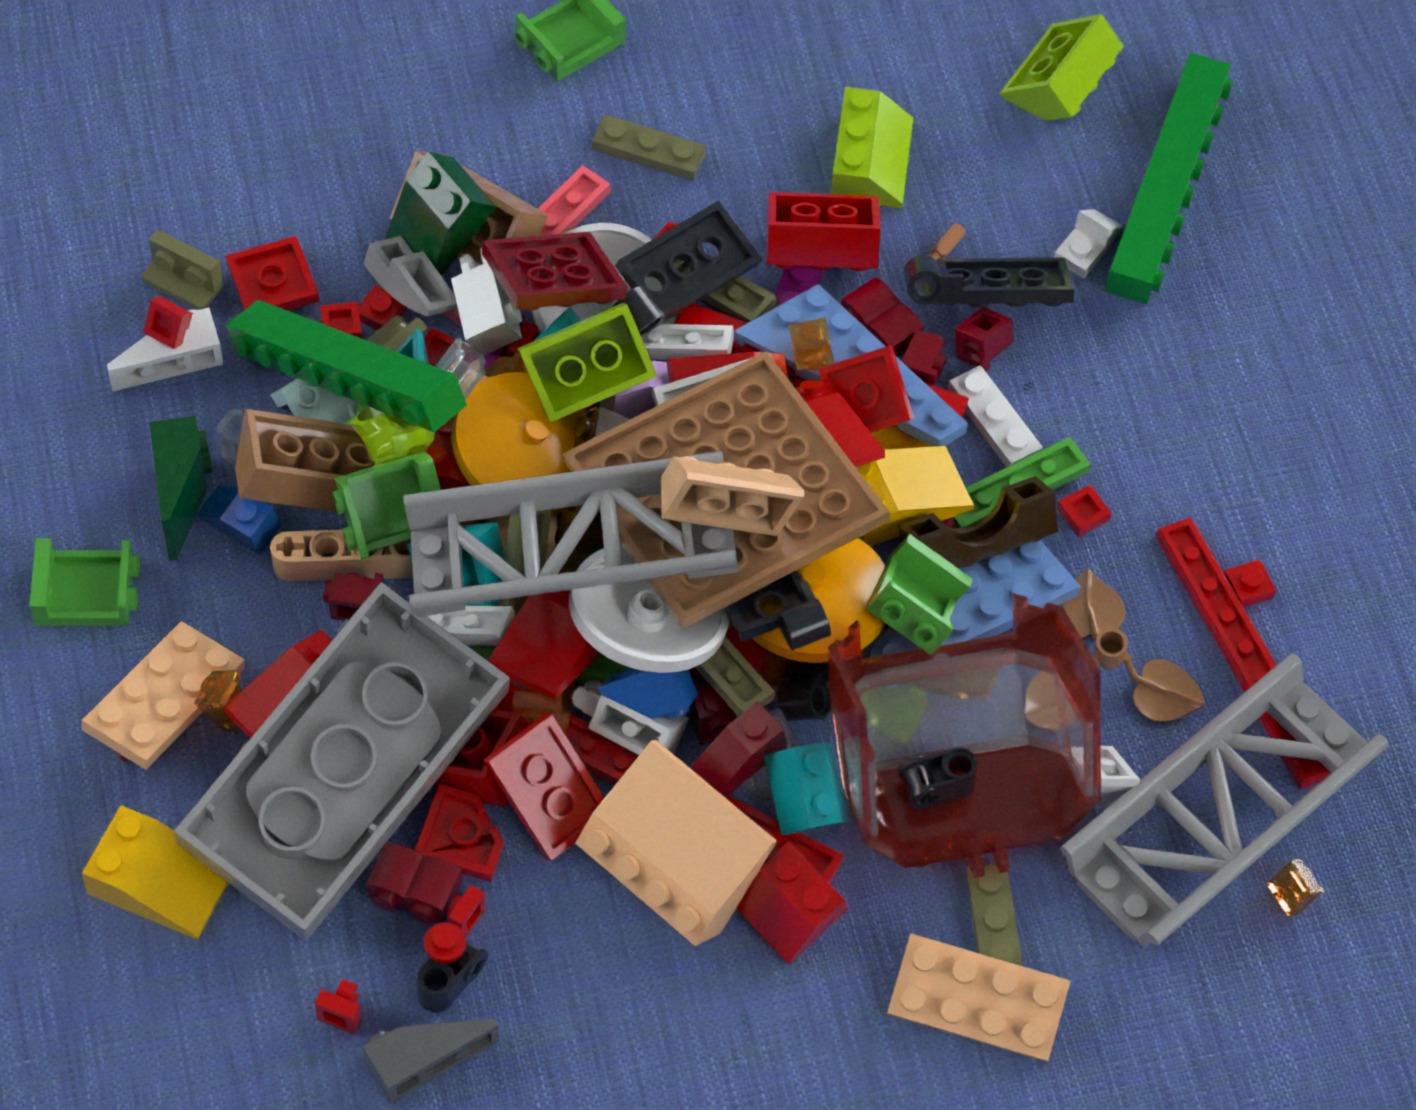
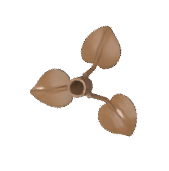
[1025,569,1205,730]

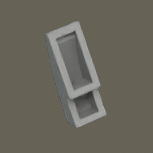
[363,236,458,316]

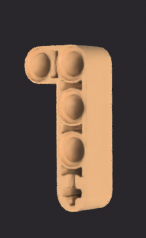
[270,530,413,581]

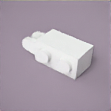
[451,248,522,356]
[571,679,689,755]

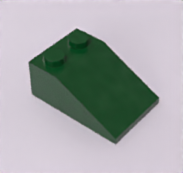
[385,152,496,276]
[149,416,213,561]

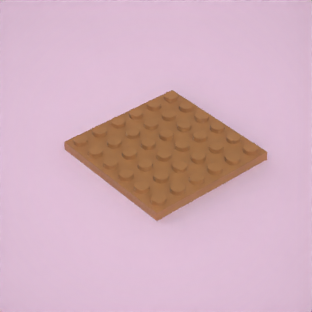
[563,351,890,630]

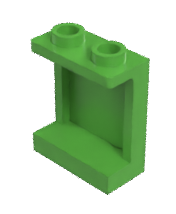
[514,0,626,82]
[332,451,441,560]
[867,534,973,655]
[29,538,140,626]

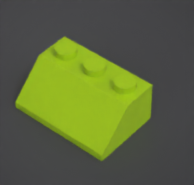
[1000,14,1124,121]
[831,87,913,208]
[517,303,657,422]

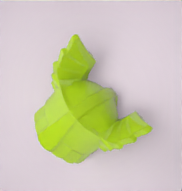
[351,406,435,466]

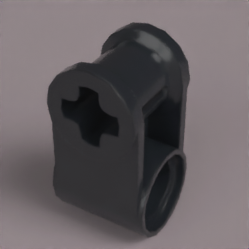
[897,747,978,810]
[417,942,489,1013]

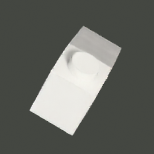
[107,308,223,391]

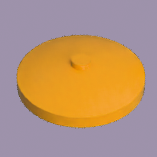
[451,372,590,515]
[752,538,885,663]

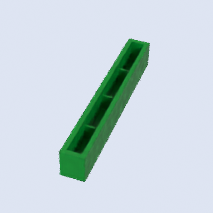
[1105,52,1234,305]
[226,300,467,432]

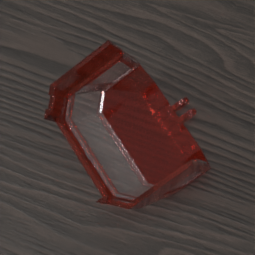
[828,593,1101,878]

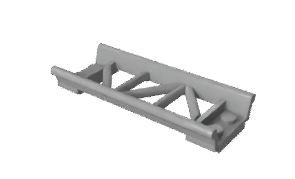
[404,451,738,617]
[1060,653,1389,948]

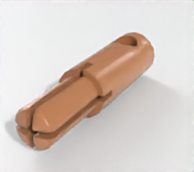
[928,223,966,261]

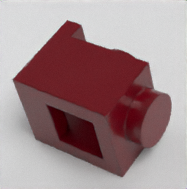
[955,307,1013,371]
[901,329,947,386]
[323,572,384,621]
[689,686,737,745]

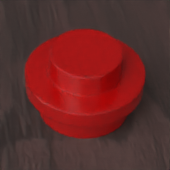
[424,923,466,964]

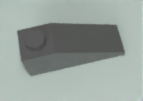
[363,1018,499,1104]

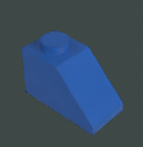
[196,484,282,555]
[598,668,699,719]

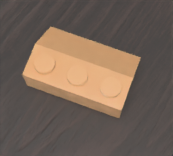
[661,456,804,536]

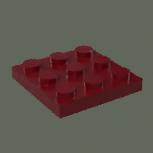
[482,231,627,311]

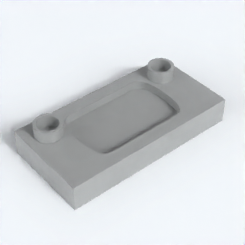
[174,582,510,941]

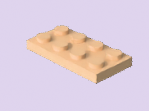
[82,621,245,770]
[887,933,1071,1062]

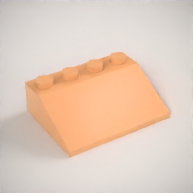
[575,740,777,946]

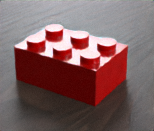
[767,192,881,271]

